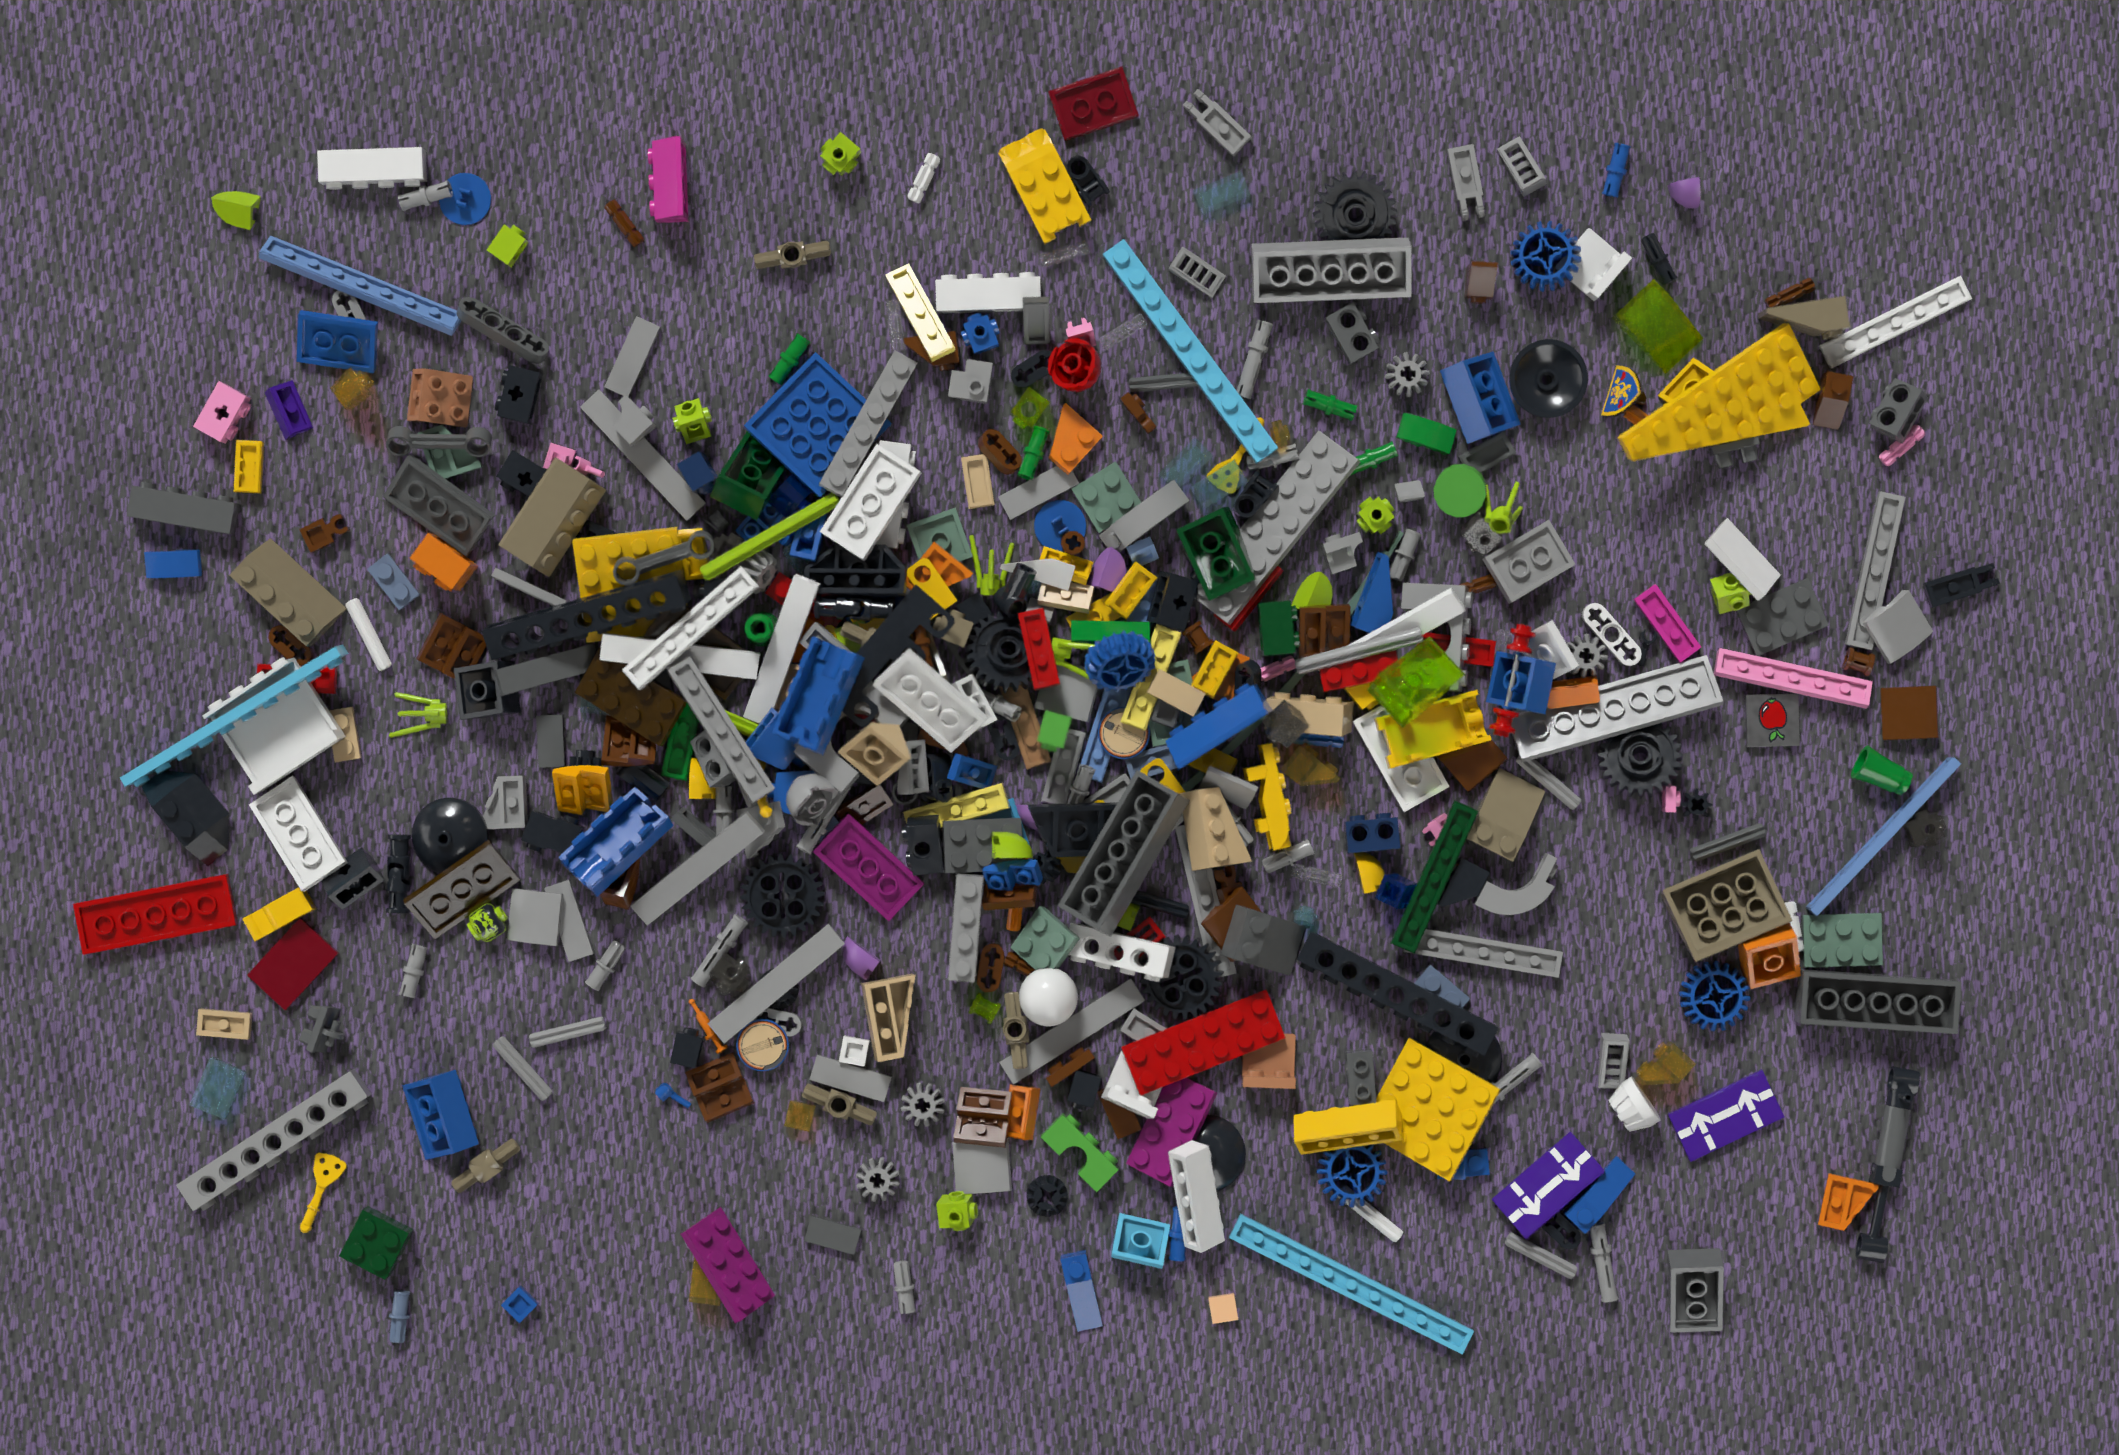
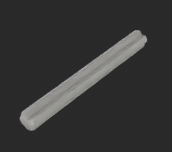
[1295,627,1423,674]

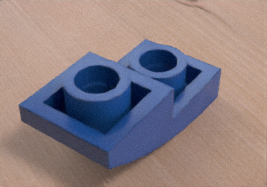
[735,491,792,541]
[144,550,202,578]
[982,859,1043,891]

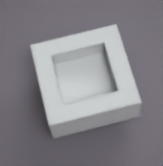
[839,1035,870,1066]

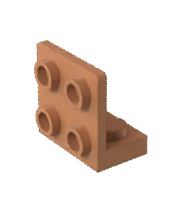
[407,368,473,427]
[1242,1033,1296,1089]

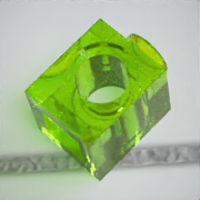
[1010,387,1050,429]

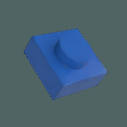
[501,1285,539,1323]

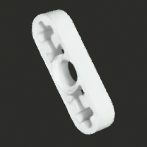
[1582,603,1642,666]

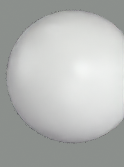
[1019,968,1078,1026]

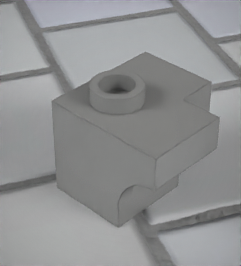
[948,359,993,404]
[612,394,656,446]
[1321,532,1363,575]

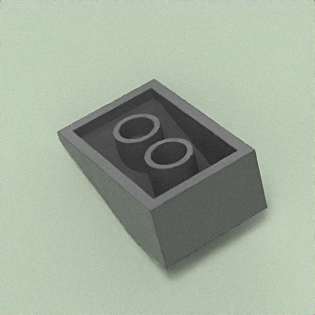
[1221,905,1306,976]
[1667,1248,1724,1333]

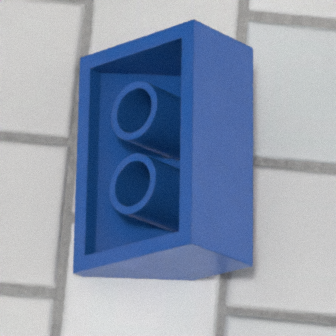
[1440,351,1521,444]
[402,1069,479,1160]

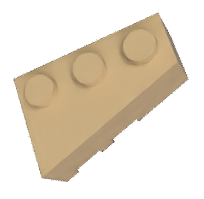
[1265,692,1354,736]
[1180,787,1252,871]
[861,974,915,1062]

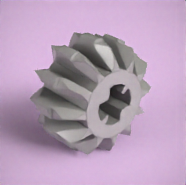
[1385,352,1430,397]
[737,550,778,594]
[1566,634,1608,678]
[901,1082,945,1127]
[856,1157,900,1202]

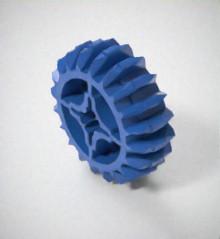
[1510,221,1582,292]
[1085,630,1155,692]
[1679,961,1750,1031]
[1316,1144,1387,1208]

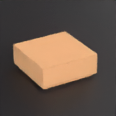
[1208,1293,1238,1324]

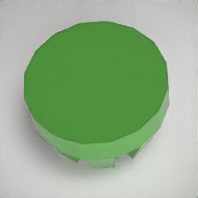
[1434,464,1487,517]

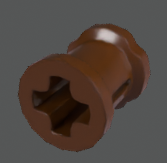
[1061,531,1085,555]
[1182,621,1214,655]
[1842,647,1875,676]

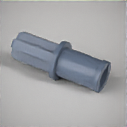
[389,1290,410,1343]

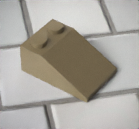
[1758,296,1850,340]
[1467,768,1545,862]

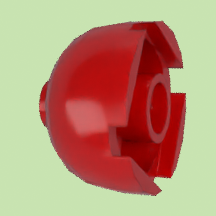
[1048,338,1102,392]

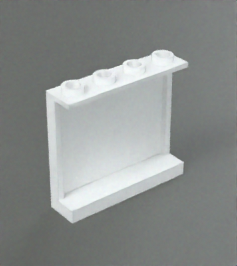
[203,657,346,795]

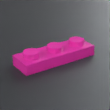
[1633,584,1701,663]

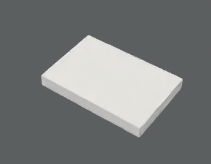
[1705,518,1780,601]

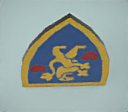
[1601,366,1646,417]

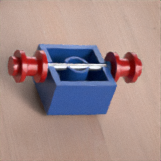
[1486,624,1556,738]

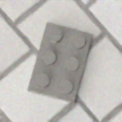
[1482,520,1576,604]

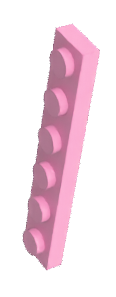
[1714,648,1873,709]

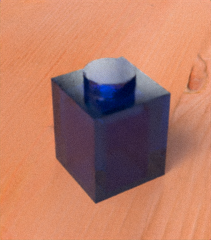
[768,474,811,518]
[1375,873,1417,909]

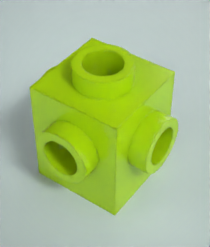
[820,132,862,176]
[673,398,712,444]
[1356,496,1394,535]
[1710,573,1751,614]
[936,1191,978,1231]

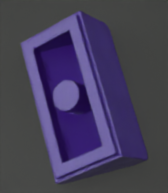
[265,380,313,440]

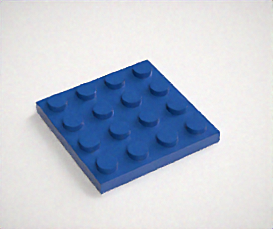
[743,352,892,499]

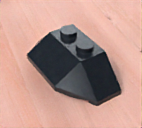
[804,544,907,600]
[141,770,230,867]

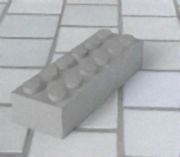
[1251,238,1411,303]

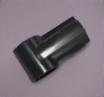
[993,563,1037,619]
[616,765,671,801]

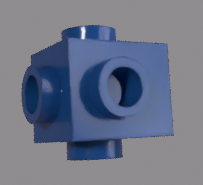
[961,313,1000,355]

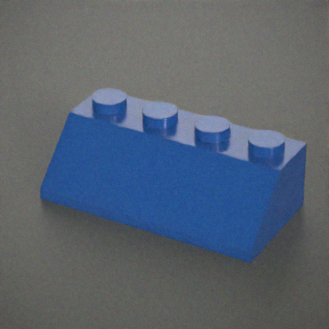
[1165,683,1273,769]

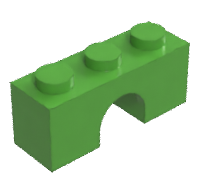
[1037,711,1071,752]
[1041,1113,1119,1192]

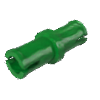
[768,333,811,385]
[1302,389,1357,421]
[1017,426,1050,480]
[1350,441,1398,476]

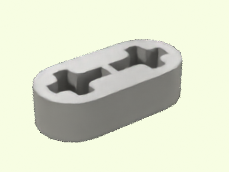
[332,290,367,320]
[753,1008,802,1036]

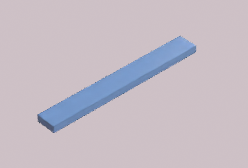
[259,235,461,336]
[1081,581,1157,783]
[1806,757,1961,916]

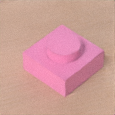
[1662,785,1681,812]

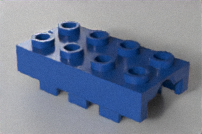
[772,636,865,755]
[559,787,674,897]

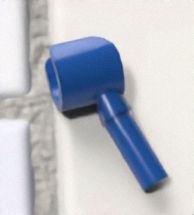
[655,1083,691,1108]

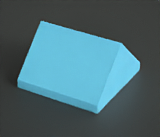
[1111,1213,1170,1269]

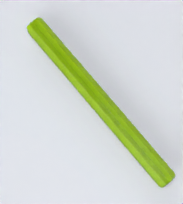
[700,493,840,581]

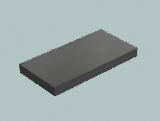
[383,454,495,557]

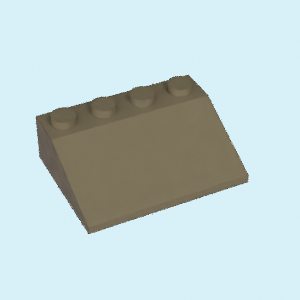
[1661,849,1793,962]

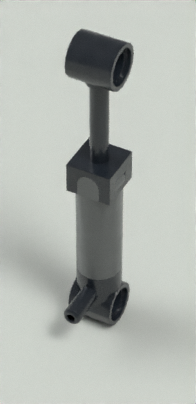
[1855,1066,1920,1263]

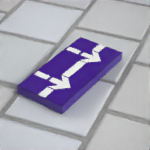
[1667,1069,1785,1162]
[1492,1131,1605,1240]

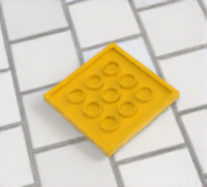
[572,527,688,643]
[1376,1038,1501,1181]

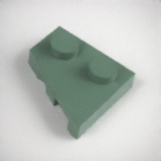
[418,425,483,479]

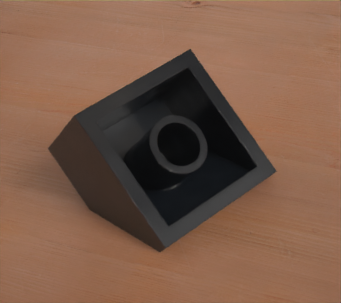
[454,661,521,720]

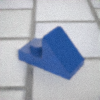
[789,506,828,562]
[947,753,997,789]
[1437,1148,1490,1180]

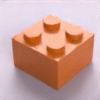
[410,533,478,591]
[1738,922,1801,989]

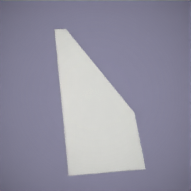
[1000,558,1075,591]

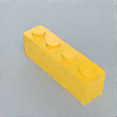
[1294,1100,1403,1155]

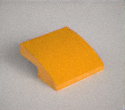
[552,765,613,815]

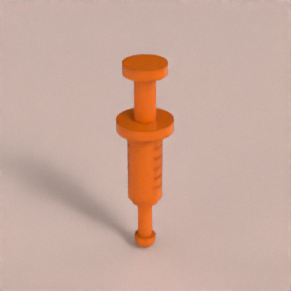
[689,999,728,1054]

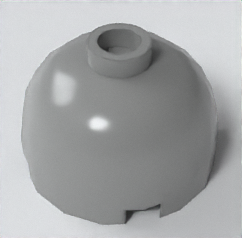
[786,774,840,825]

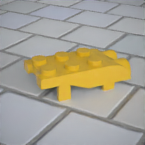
[998,128,1091,245]
[1374,690,1492,769]
[1242,743,1291,851]

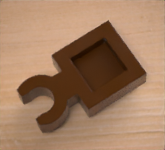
[1120,392,1157,434]
[299,514,350,553]
[1214,865,1243,905]

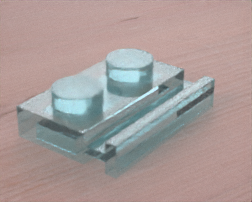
[189,1057,247,1120]

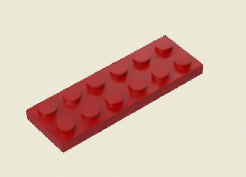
[73,874,238,955]
[1121,989,1286,1096]

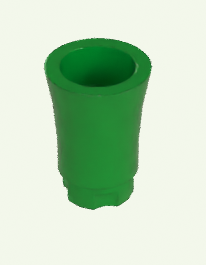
[745,611,778,647]
[1851,745,1913,796]

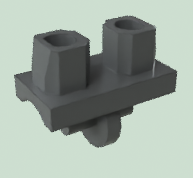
[1708,436,1760,469]
[299,1005,345,1053]

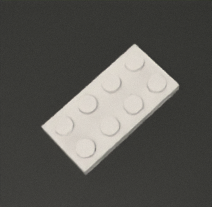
[820,444,922,561]
[873,648,987,752]
[1352,696,1449,812]
[249,776,348,892]

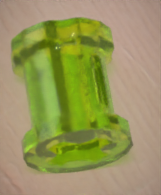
[968,992,1001,1025]

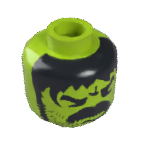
[467,903,508,942]

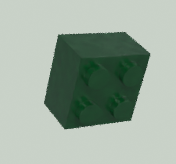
[1257,600,1300,656]
[339,1206,414,1280]

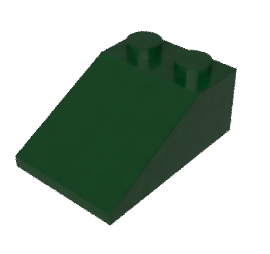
[710,431,787,520]
[1176,507,1256,601]

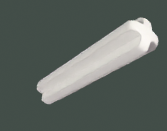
[346,598,392,671]
[1338,1185,1403,1242]

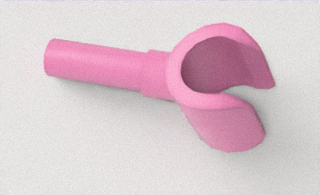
[572,456,605,478]

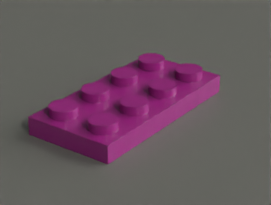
[812,813,924,921]
[1126,1077,1218,1187]
[680,1207,775,1323]

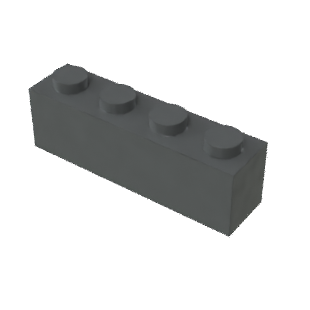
[127,482,240,535]

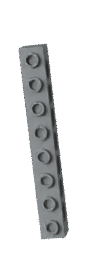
[176,1069,372,1211]

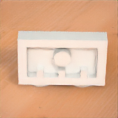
[1555,228,1632,301]
[1101,1051,1162,1119]

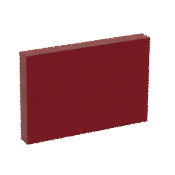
[1048,66,1139,141]
[247,918,339,1010]

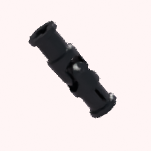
[814,595,895,621]
[386,834,411,913]

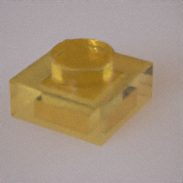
[1268,420,1290,448]
[784,1100,816,1132]

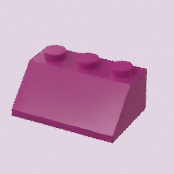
[648,136,689,223]

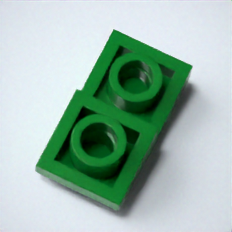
[1396,413,1457,455]

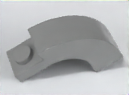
[1099,480,1189,553]
[1473,853,1558,915]

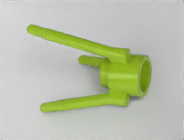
[1484,482,1523,534]
[969,535,1014,595]
[1052,637,1095,679]
[389,692,447,738]

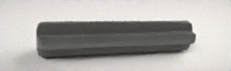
[1129,373,1198,392]
[1690,823,1766,861]

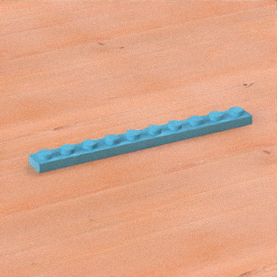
[1103,239,1278,464]
[120,645,349,787]
[1229,1213,1474,1355]

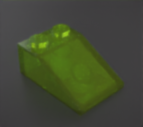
[1612,279,1703,374]
[1367,636,1465,728]

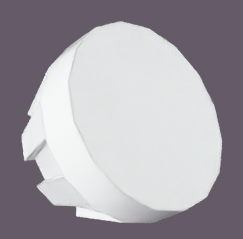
[1609,1076,1660,1132]

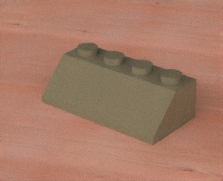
[498,457,606,577]
[229,538,347,647]

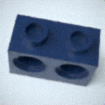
[677,451,718,496]
[1344,813,1400,853]

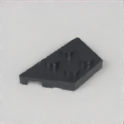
[1028,802,1118,857]

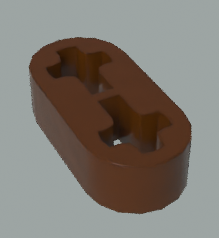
[978,429,1022,475]
[268,625,313,666]
[977,943,1005,992]

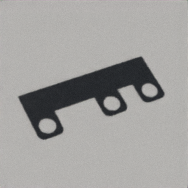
[842,585,955,727]

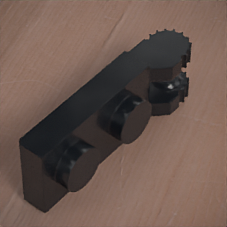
[1923,563,2000,608]

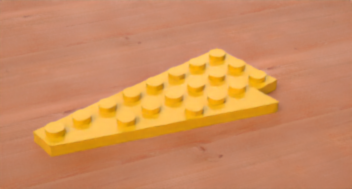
[1617,323,1821,461]

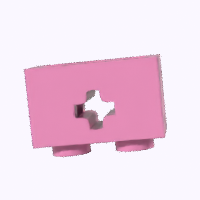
[193,381,251,444]

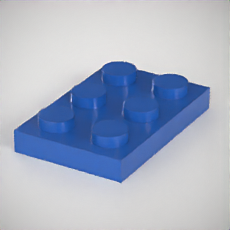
[296,310,378,373]

